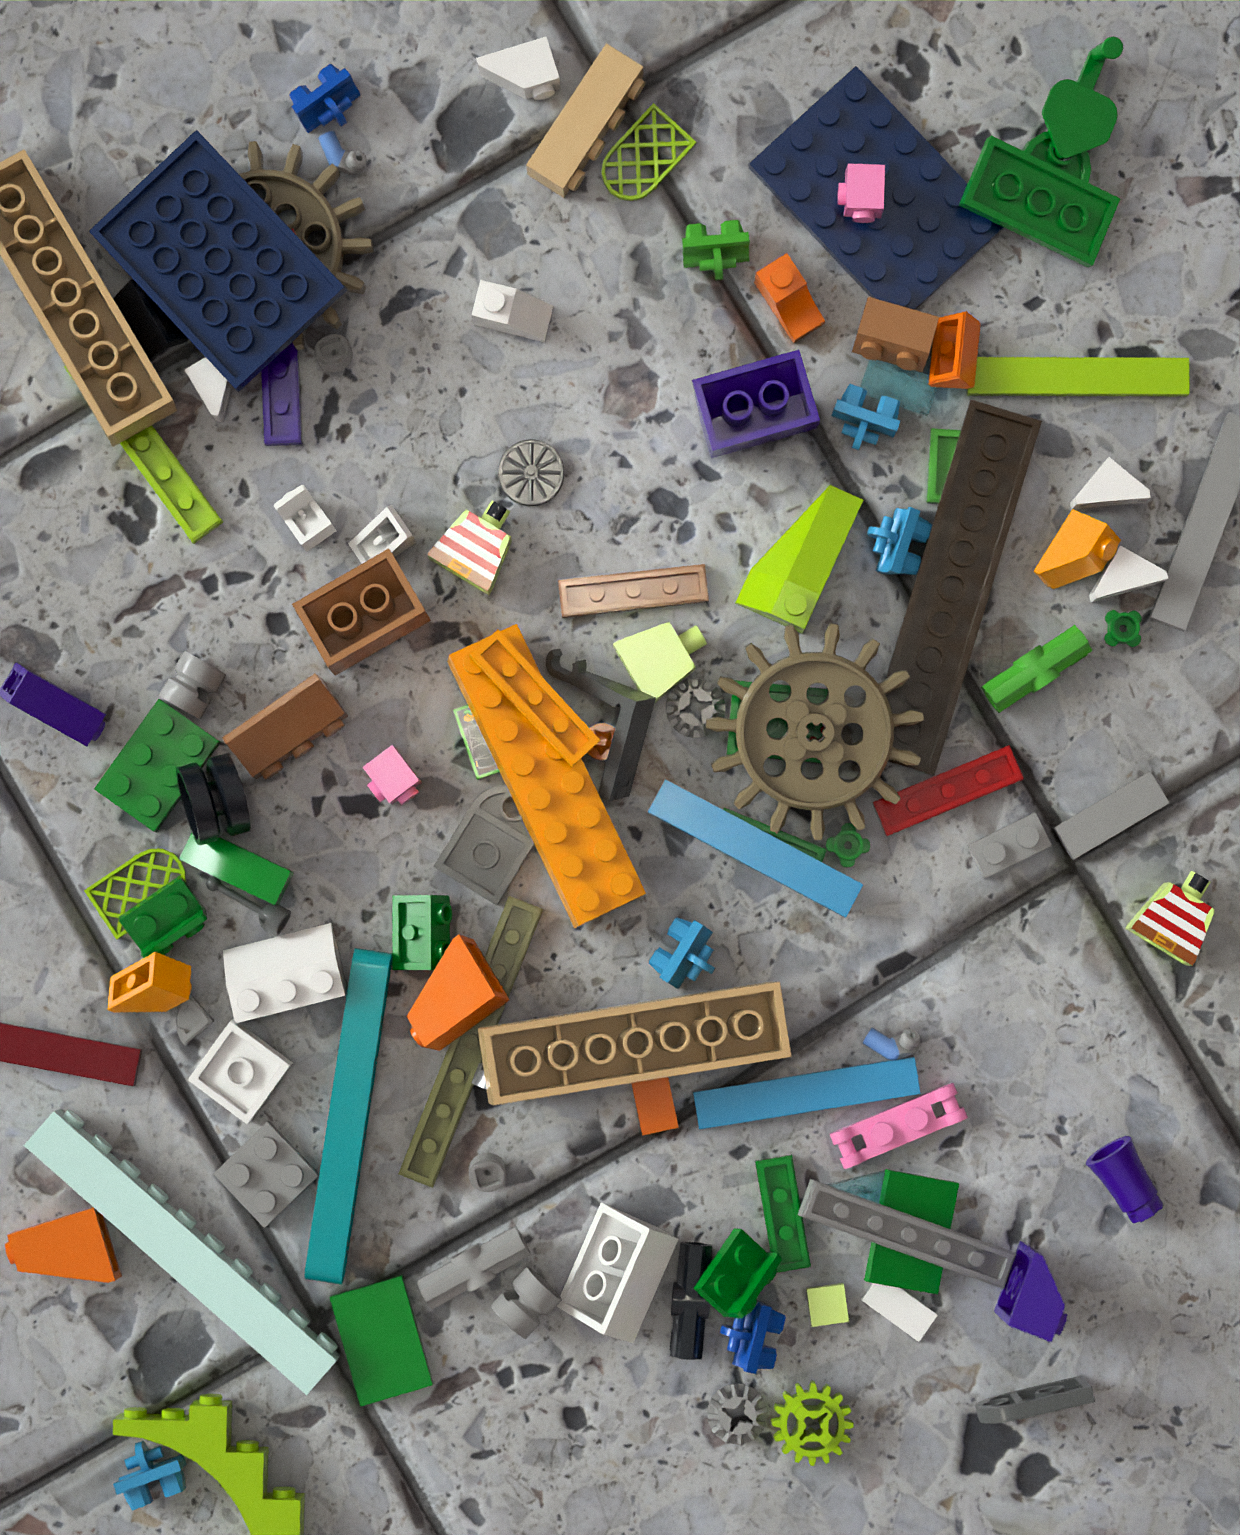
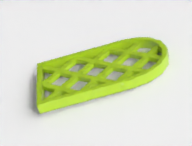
[601,103,697,201]
[84,849,186,940]

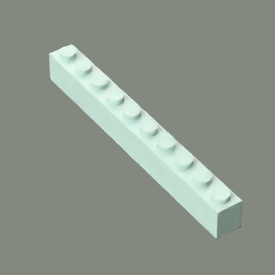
[24,1109,340,1395]

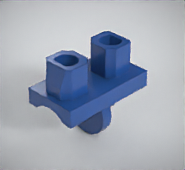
[289,64,361,133]
[720,1300,786,1374]

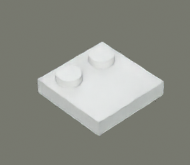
[188,1019,293,1125]

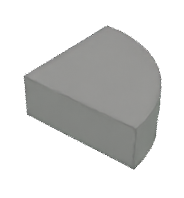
[176,993,214,1046]

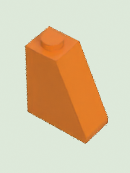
[406,934,510,1051]
[5,1207,122,1283]

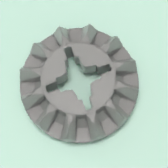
[666,679,725,738]
[707,1383,768,1445]

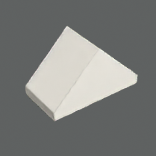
[185,357,233,422]
[1070,457,1151,510]
[348,505,416,564]
[1089,546,1168,602]

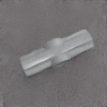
[416,1226,531,1310]

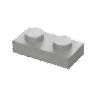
[967,812,1052,878]

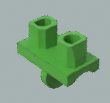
[682,220,750,280]

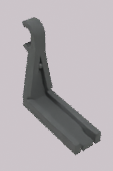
[546,649,656,802]

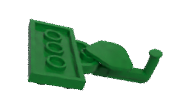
[959,36,1123,268]

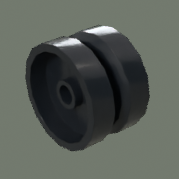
[176,753,251,846]

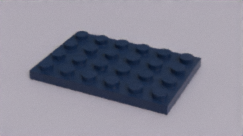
[748,66,1004,310]
[89,130,347,392]

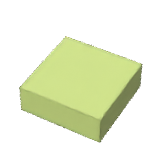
[806,1283,849,1327]

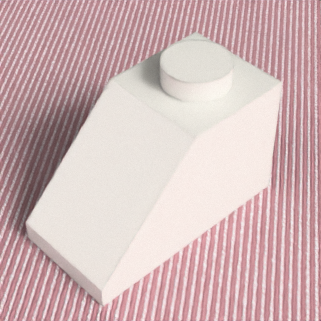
[476,37,560,100]
[471,280,554,342]

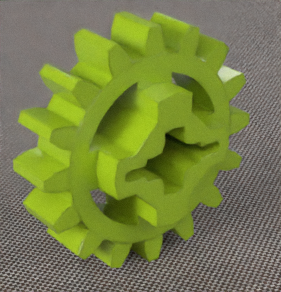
[771,1381,854,1466]

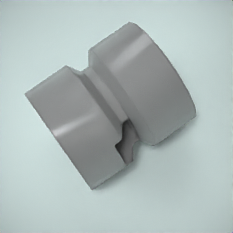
[158,650,226,719]
[491,1266,562,1339]

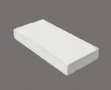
[861,1283,938,1342]

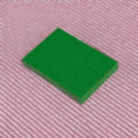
[864,1169,959,1294]
[329,1275,434,1407]

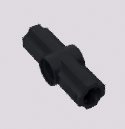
[670,1241,712,1360]

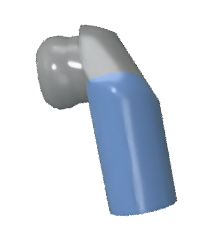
[318,131,367,175]
[863,1027,921,1060]

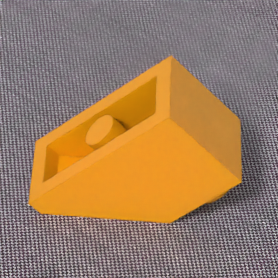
[1034,509,1121,589]
[107,952,192,1012]

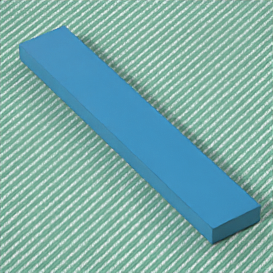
[648,779,864,918]
[693,1056,921,1130]

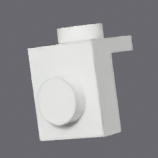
[274,485,337,552]

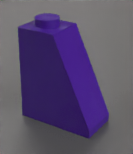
[0,662,106,747]

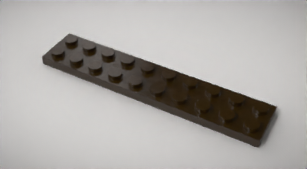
[885,400,1042,776]

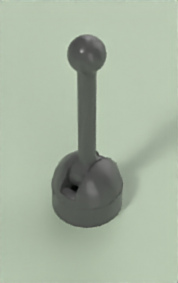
[206,876,291,937]

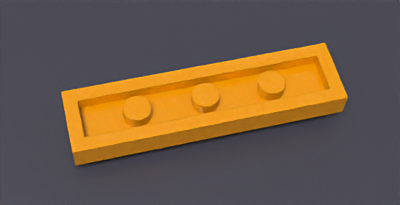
[470,629,600,767]

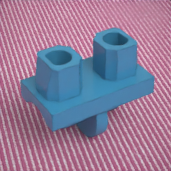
[831,384,900,450]
[867,507,932,575]
[649,917,716,989]
[113,1441,187,1510]

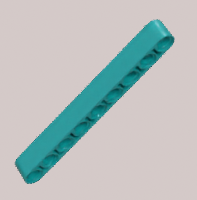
[304,948,392,1285]

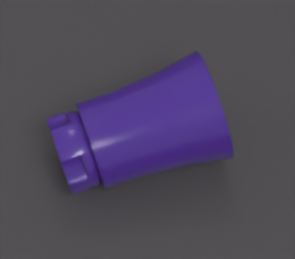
[1086,1136,1163,1224]

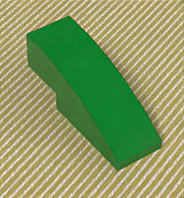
[179,832,294,906]

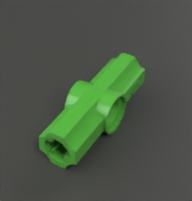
[981,625,1092,713]

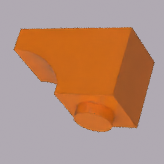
[754,253,825,343]

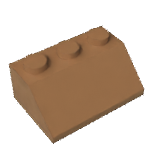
[292,548,431,676]
[222,673,348,780]

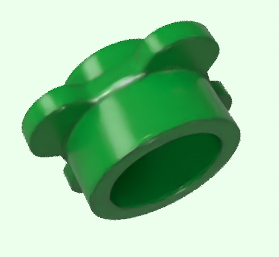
[1104,610,1142,647]
[826,823,870,868]

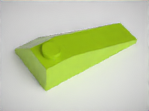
[735,485,863,634]

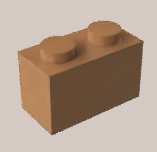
[852,297,939,372]

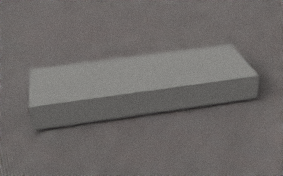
[1053,771,1169,860]

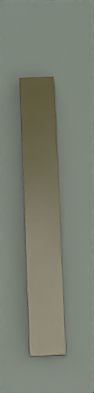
[398,896,544,1188]

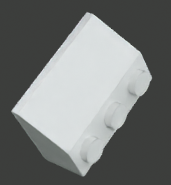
[223,923,348,1024]
[556,1203,679,1343]

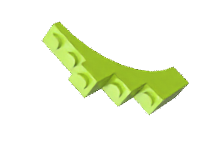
[113,1394,305,1535]

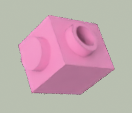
[837,164,885,223]
[363,745,422,805]

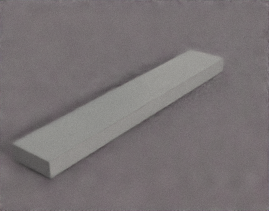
[1149,412,1240,632]
[798,1179,1016,1289]

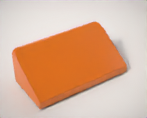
[928,311,980,389]

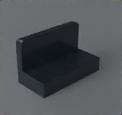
[113,279,189,362]

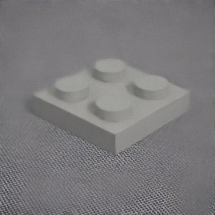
[213,1121,319,1228]

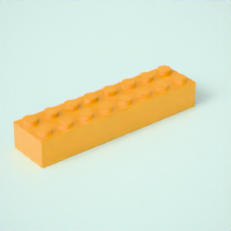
[447,624,646,928]

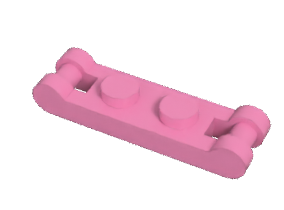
[829,1083,968,1169]

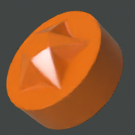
[588,723,615,761]

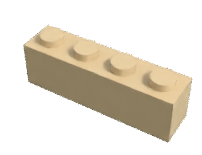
[526,43,645,198]

